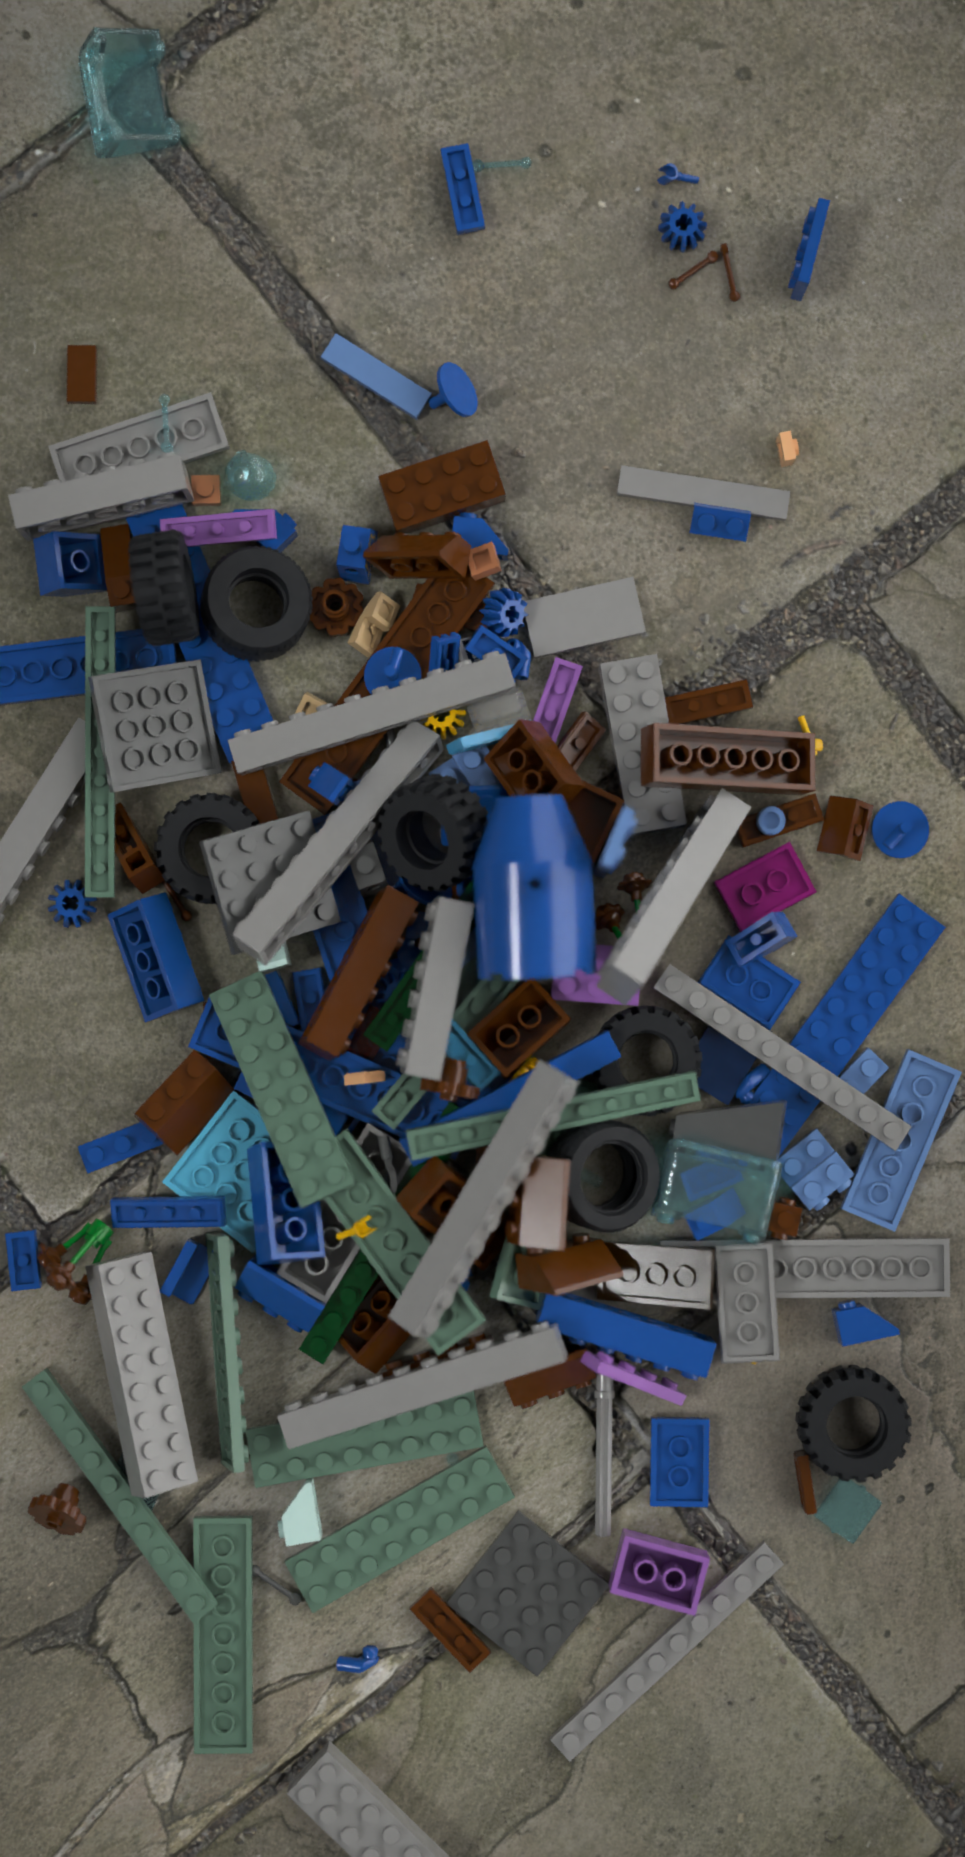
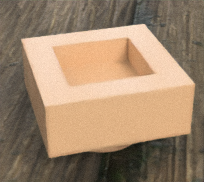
[776,431,799,467]

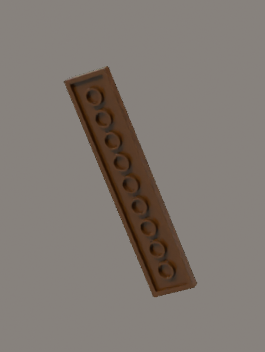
[279,565,495,815]

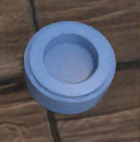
[756,806,786,836]

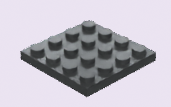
[88,659,222,793]
[199,810,341,955]
[446,1510,609,1677]

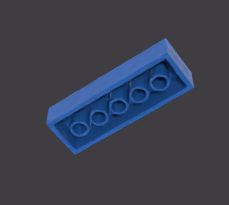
[536,1292,717,1380]

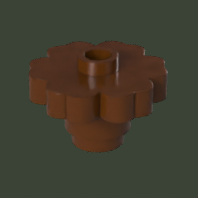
[310,578,364,637]
[420,1058,480,1102]
[28,1483,87,1536]

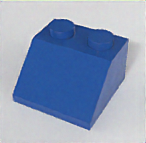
[33,531,107,597]

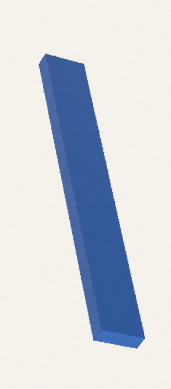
[399,1030,622,1167]

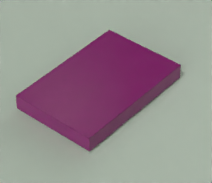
[713,842,817,932]

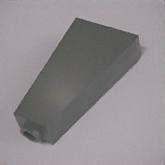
[669,1100,787,1161]

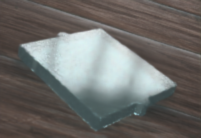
[814,1479,882,1544]

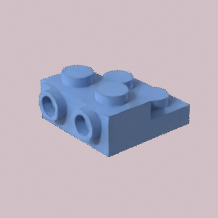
[428,746,501,786]
[771,1128,855,1211]

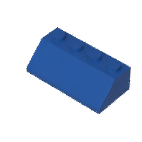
[107,892,205,1023]
[247,1142,326,1265]

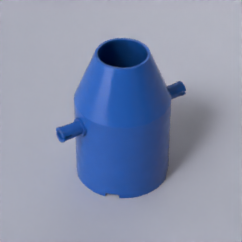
[473,795,597,979]

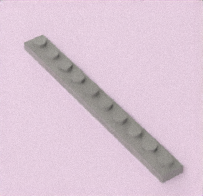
[654,964,912,1151]
[550,1540,784,1762]

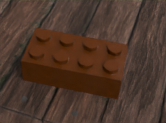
[378,440,506,534]
[395,1156,509,1271]

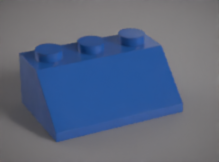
[234,1255,326,1333]

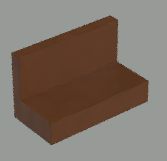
[817,796,874,861]

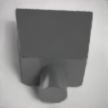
[350,839,388,899]

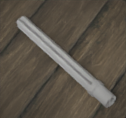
[594,1372,615,1537]

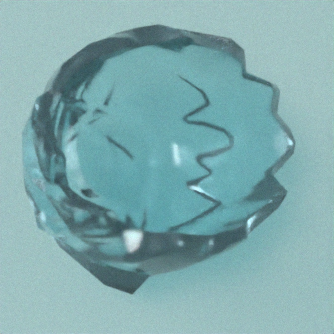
[225,450,277,501]

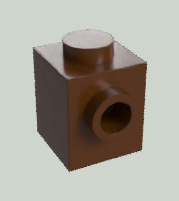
[764,1196,802,1240]

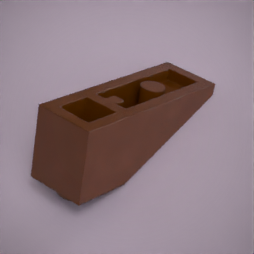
[100,524,136,613]
[115,802,165,894]

